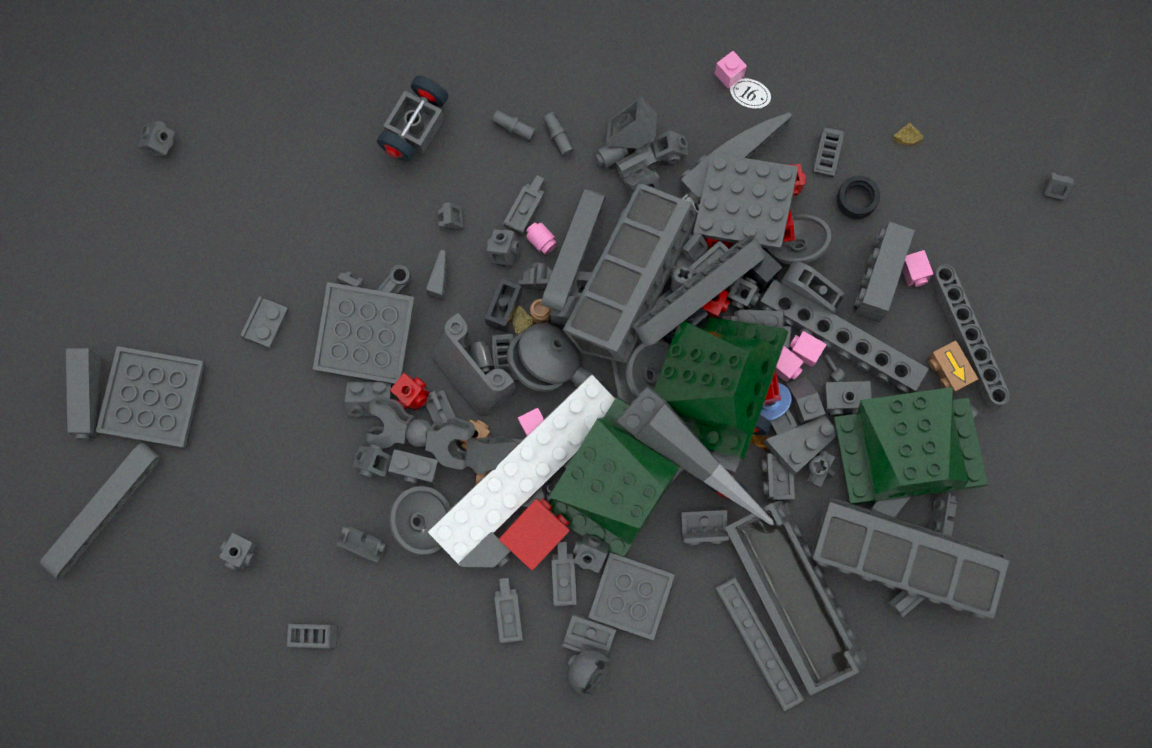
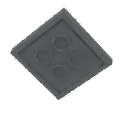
[588,553,675,641]

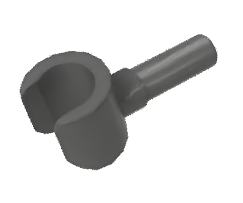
[824,354,845,382]

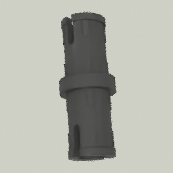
[492,110,536,141]
[543,112,574,156]

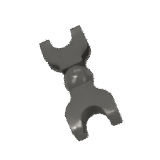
[365,397,475,470]

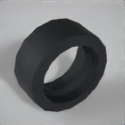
[837,175,880,219]

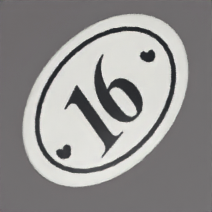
[730,79,771,108]

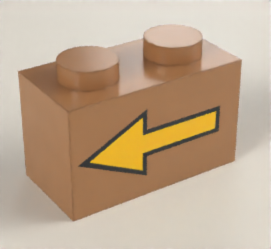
[928,341,978,394]

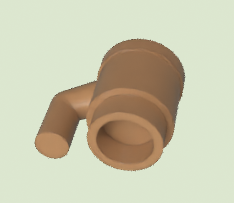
[530,299,551,324]

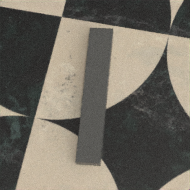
[715,577,804,712]

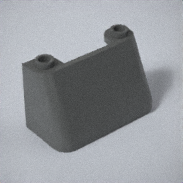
[431,313,516,415]

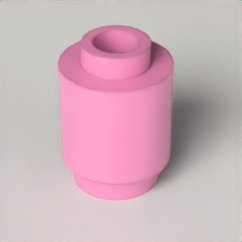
[526,223,558,255]

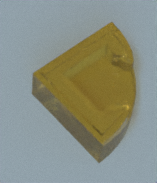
[893,123,925,145]
[513,306,535,335]

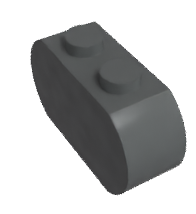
[781,261,845,314]

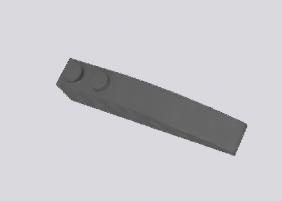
[680,112,792,205]

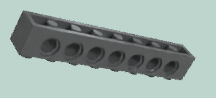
[758,280,928,394]

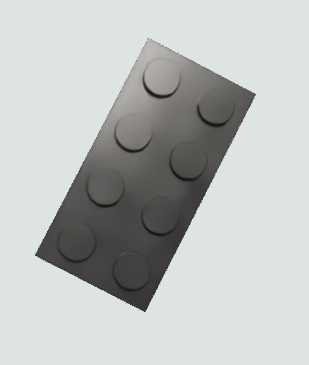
[853,222,915,322]

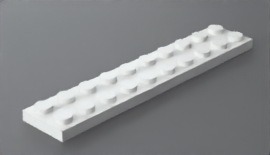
[428,375,615,563]

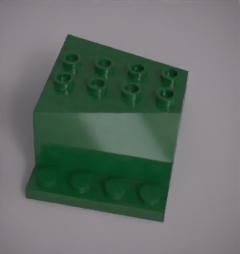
[654,317,788,459]
[834,387,988,505]
[549,397,680,557]

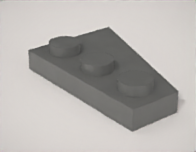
[763,416,837,475]

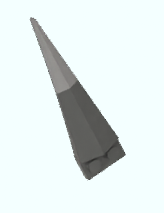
[617,385,773,525]

